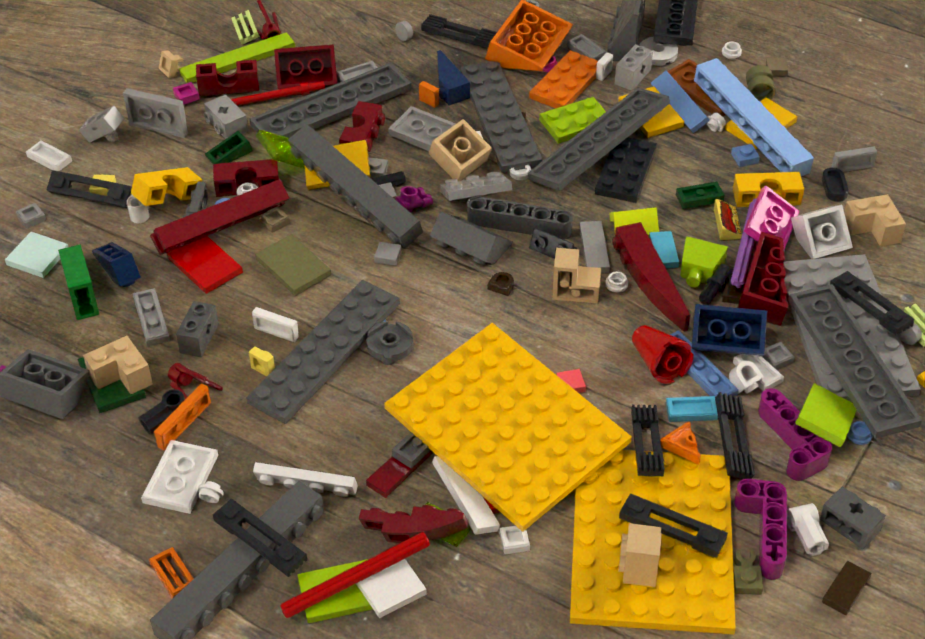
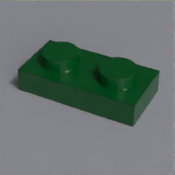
[676,181,725,209]

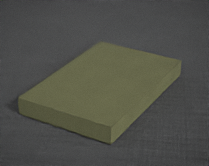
[255,234,331,296]

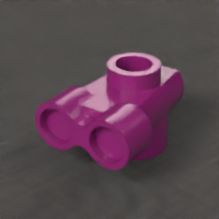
[395,186,433,212]

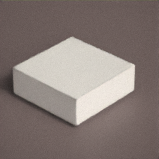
[596,53,613,81]
[499,526,530,554]

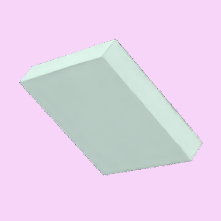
[5,232,68,278]

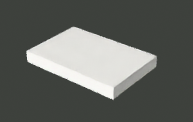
[141,440,218,514]

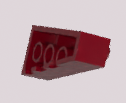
[737,231,788,326]

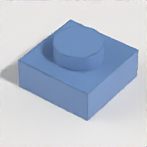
[731,144,760,167]

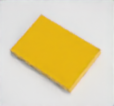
[618,86,684,138]
[725,98,798,149]
[305,140,370,190]

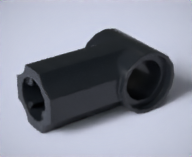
[138,389,185,435]

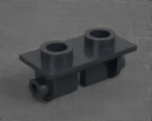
[529,228,577,259]

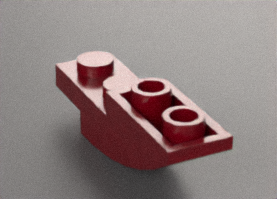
[359,505,469,543]

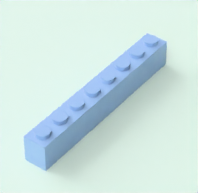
[694,58,814,176]

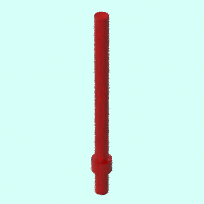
[231,81,325,106]

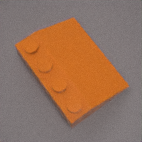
[485,0,573,71]

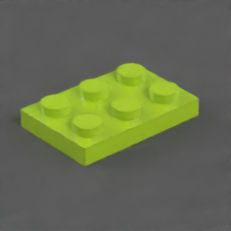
[539,97,606,144]

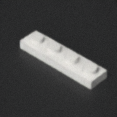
[253,462,358,497]

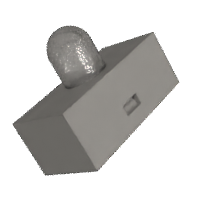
[78,105,124,143]

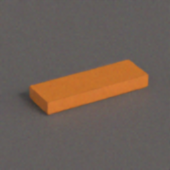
[154,383,211,451]

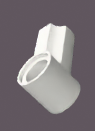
[127,194,149,223]
[787,503,829,556]

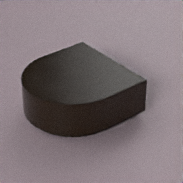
[487,272,514,296]

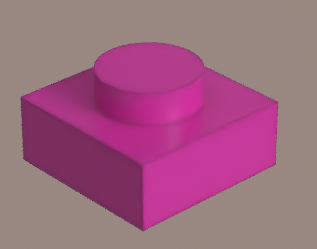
[173,82,200,105]

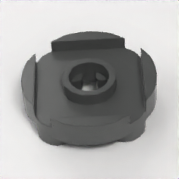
[366,321,414,365]

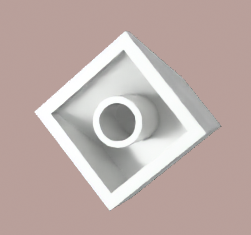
[791,205,853,259]

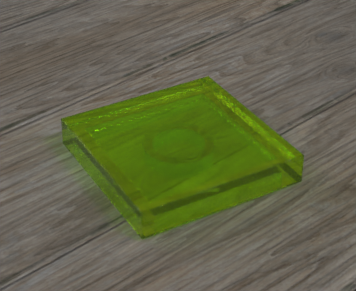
[256,130,305,169]

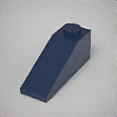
[437,50,470,106]
[92,242,141,287]

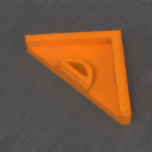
[660,422,701,464]

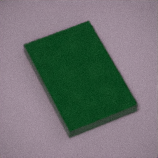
[77,357,146,414]

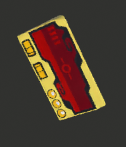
[714,199,742,240]

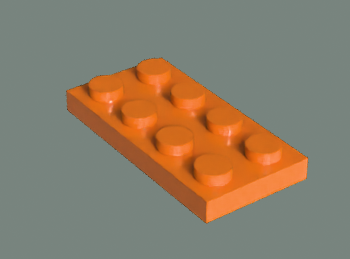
[529,50,598,109]

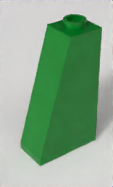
[58,244,100,320]

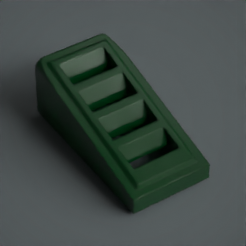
[205,131,253,164]

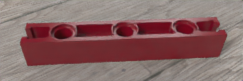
[150,179,290,255]

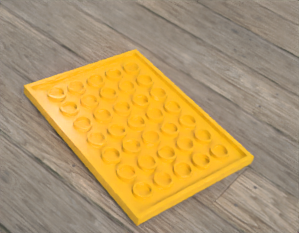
[384,323,632,532]
[570,450,736,635]

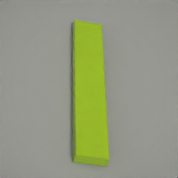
[179,32,295,83]

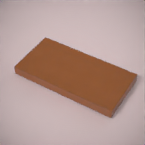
[667,59,726,117]

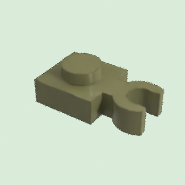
[733,550,763,595]

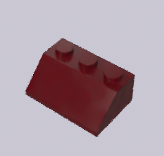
[274,44,337,89]

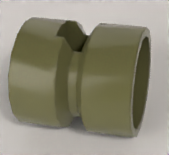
[746,65,775,101]

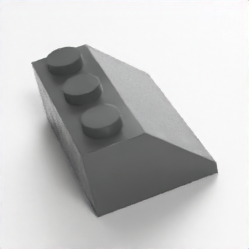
[430,212,513,265]
[0,349,89,419]

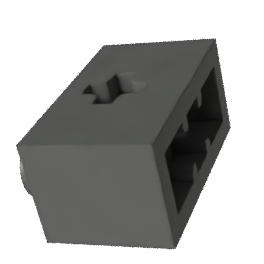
[176,301,219,357]
[820,486,886,549]

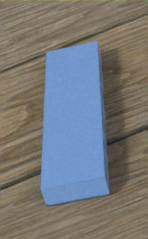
[651,71,710,133]
[670,330,739,397]

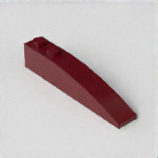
[612,222,690,332]

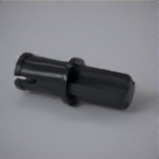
[699,264,732,305]

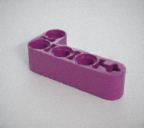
[758,388,832,481]
[734,479,787,580]

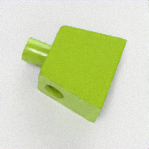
[680,236,728,287]

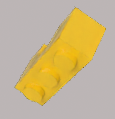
[131,167,203,206]
[733,172,804,207]

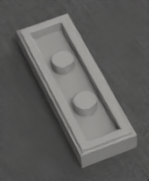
[579,221,610,273]
[133,288,170,347]

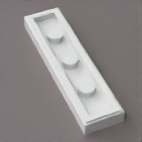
[432,456,500,535]

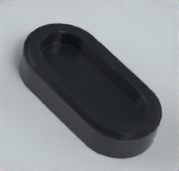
[822,167,849,202]

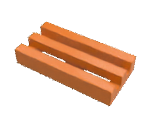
[149,547,194,599]

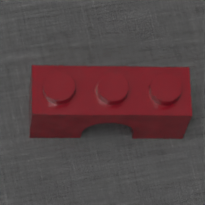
[196,60,259,96]
[339,101,385,152]
[213,159,279,197]

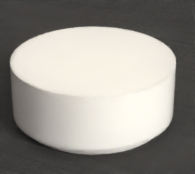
[510,165,531,180]

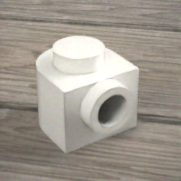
[729,361,764,394]

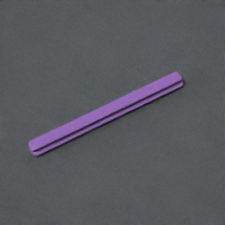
[731,199,757,288]

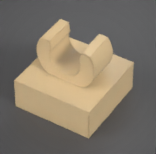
[159,50,184,78]

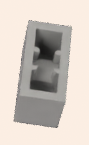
[615,44,653,91]
[204,94,248,139]

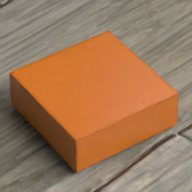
[419,81,439,108]

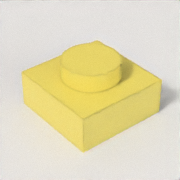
[89,174,116,196]
[249,347,275,376]

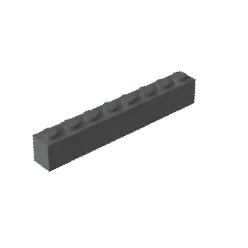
[288,124,423,249]
[150,481,324,639]

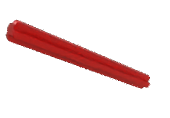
[280,532,430,618]

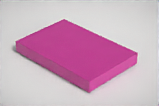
[744,186,799,250]

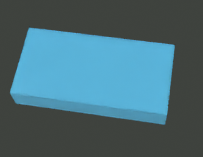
[649,231,679,268]
[666,396,718,422]

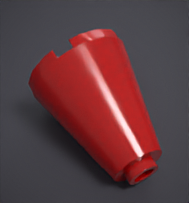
[632,325,694,384]

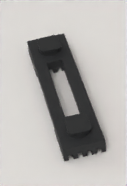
[421,14,497,49]
[46,170,132,209]
[830,271,914,336]
[715,392,755,479]
[631,404,665,476]
[619,493,728,558]
[213,498,307,577]

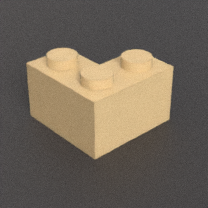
[844,194,906,247]
[552,248,601,303]
[83,336,153,394]
[619,523,662,587]

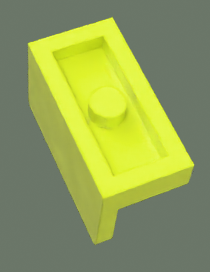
[609,207,659,235]

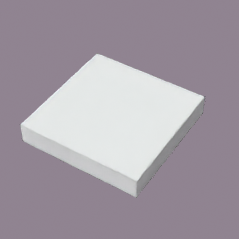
[356,559,427,618]

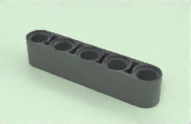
[467,196,573,240]

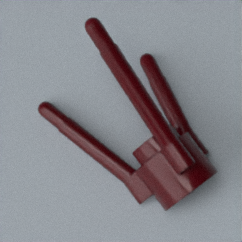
[248,0,282,40]
[168,363,223,399]

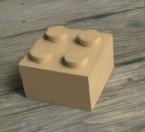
[429,119,492,181]

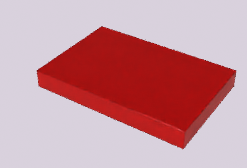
[167,236,243,294]

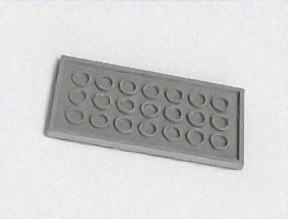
[784,254,921,402]

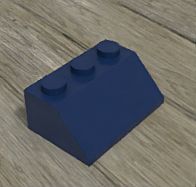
[692,304,767,356]

